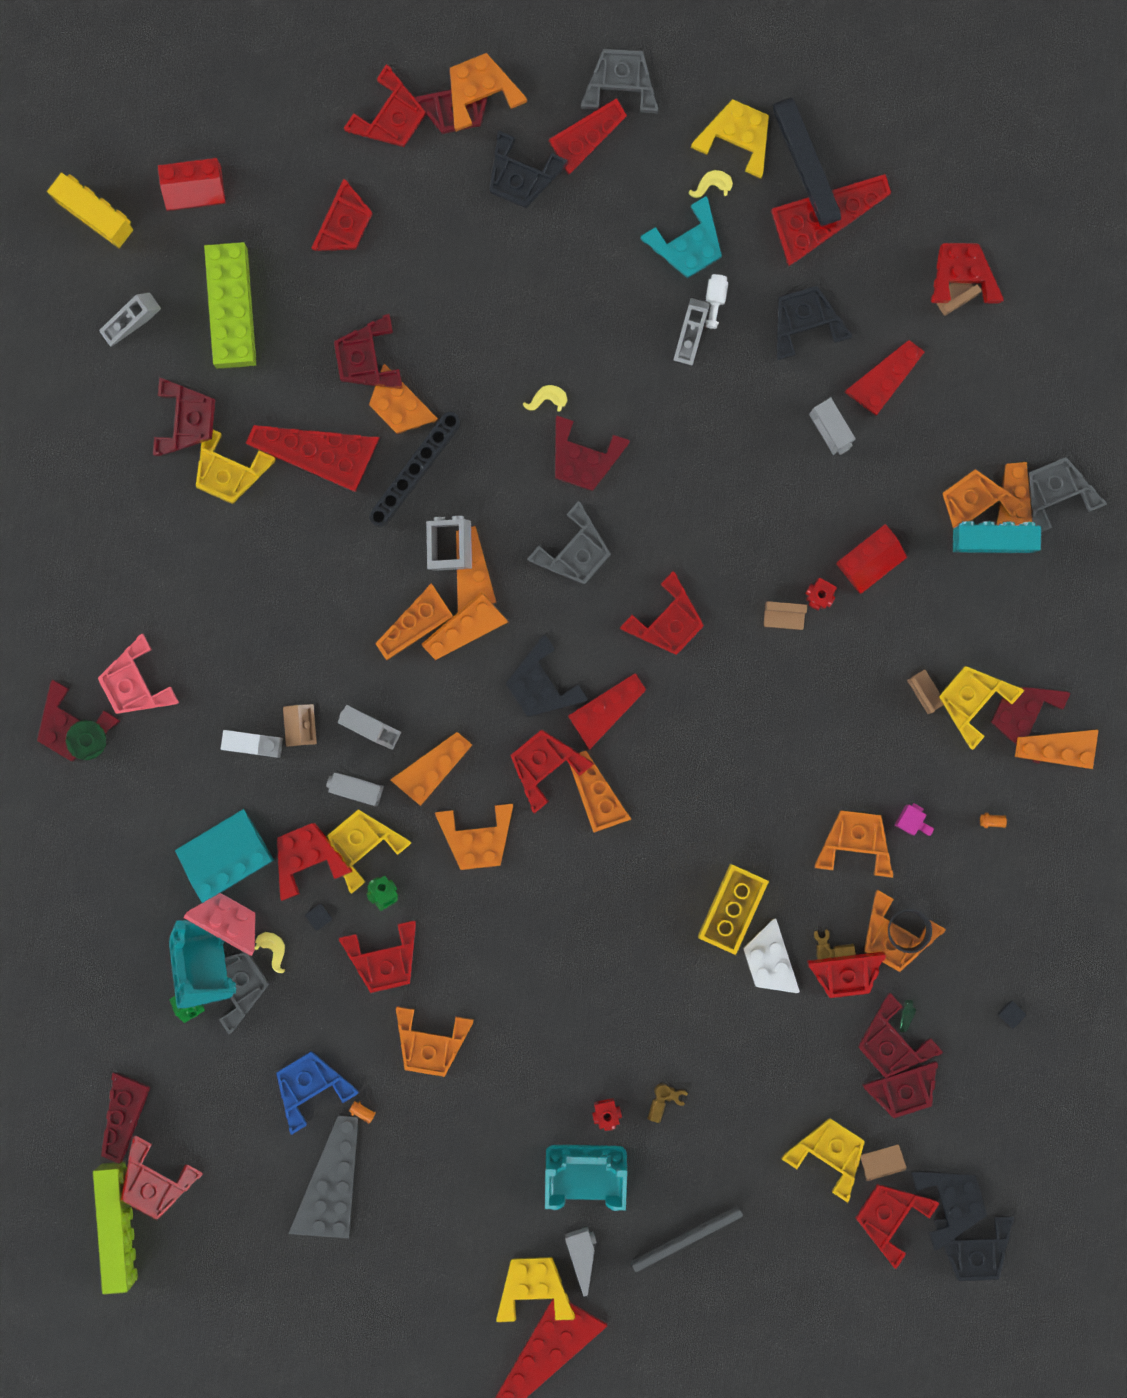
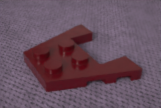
[334,314,403,389]
[153,378,215,456]
[555,416,630,491]
[37,680,120,761]
[991,686,1070,764]
[858,993,943,1078]

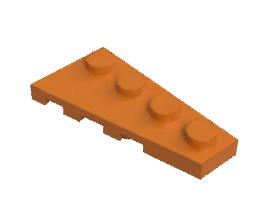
[1015,730,1098,769]

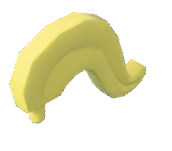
[689,170,733,198]
[523,385,567,412]
[255,932,285,973]

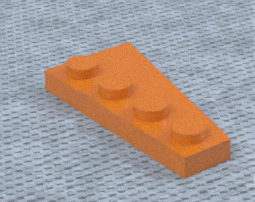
[996,462,1032,526]
[456,526,496,612]
[375,583,453,660]
[422,592,508,660]
[391,732,472,806]
[569,751,631,833]

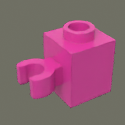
[894,803,934,836]

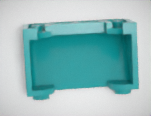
[169,920,236,1009]
[545,1145,627,1211]

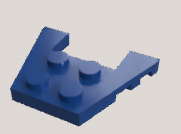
[276,1051,359,1135]

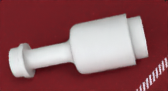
[705,275,728,329]

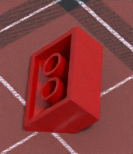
[158,158,226,211]
[836,524,907,594]

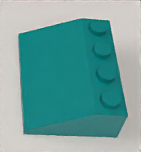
[175,809,274,903]

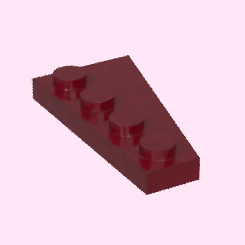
[101,1072,151,1164]

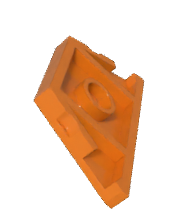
[369,364,438,434]

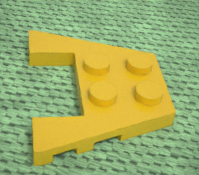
[691,99,769,178]
[196,430,276,504]
[938,666,1024,750]
[327,810,411,894]
[781,1118,865,1203]
[497,1257,575,1322]

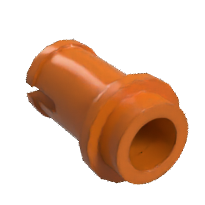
[980,812,1007,828]
[349,1101,376,1124]

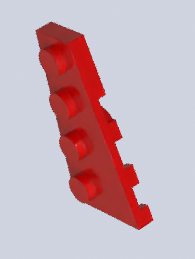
[568,673,646,750]

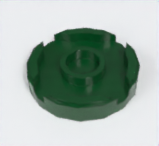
[65,720,106,760]

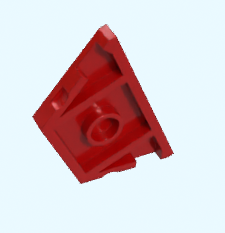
[312,179,372,251]
[807,952,886,998]

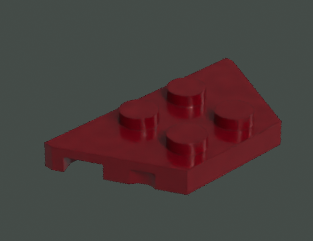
[416,90,488,134]
[862,1061,938,1118]

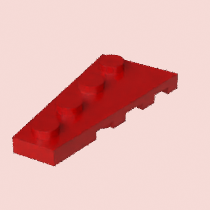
[548,98,627,175]
[845,340,924,416]

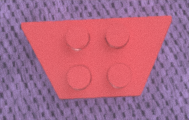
[184,893,255,956]

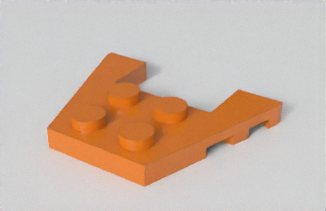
[450,53,527,132]
[942,469,1026,528]
[435,804,513,870]
[814,810,893,878]
[864,890,946,972]
[396,1006,474,1077]

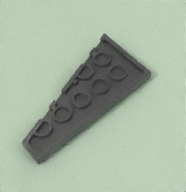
[288,1115,359,1238]

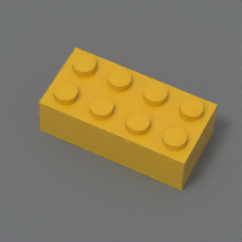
[47,172,133,248]
[697,864,769,955]

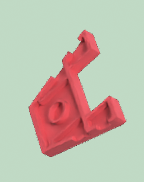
[98,634,179,714]

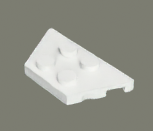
[743,918,800,993]

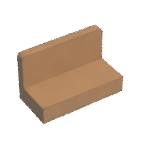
[936,283,981,316]
[764,602,807,630]
[907,670,943,714]
[283,704,317,747]
[860,1145,906,1181]

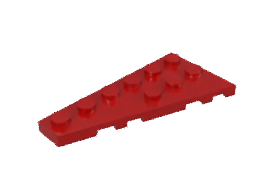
[771,174,891,267]
[246,425,380,493]
[495,1299,607,1398]

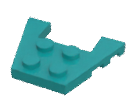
[640,196,722,278]

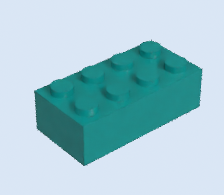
[953,521,1041,553]

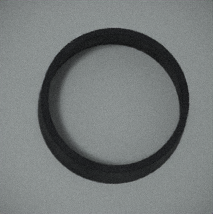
[888,909,932,953]

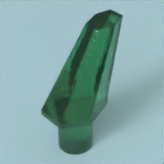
[900,1000,917,1032]

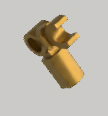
[814,930,856,959]
[647,1083,688,1123]

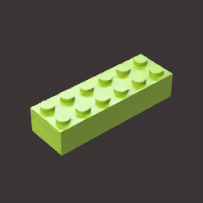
[204,242,256,369]
[93,1162,138,1294]

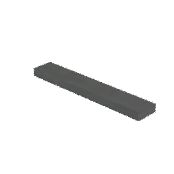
[632,1206,743,1272]

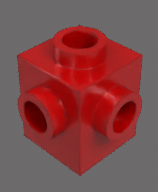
[805,578,837,611]
[592,1098,622,1131]

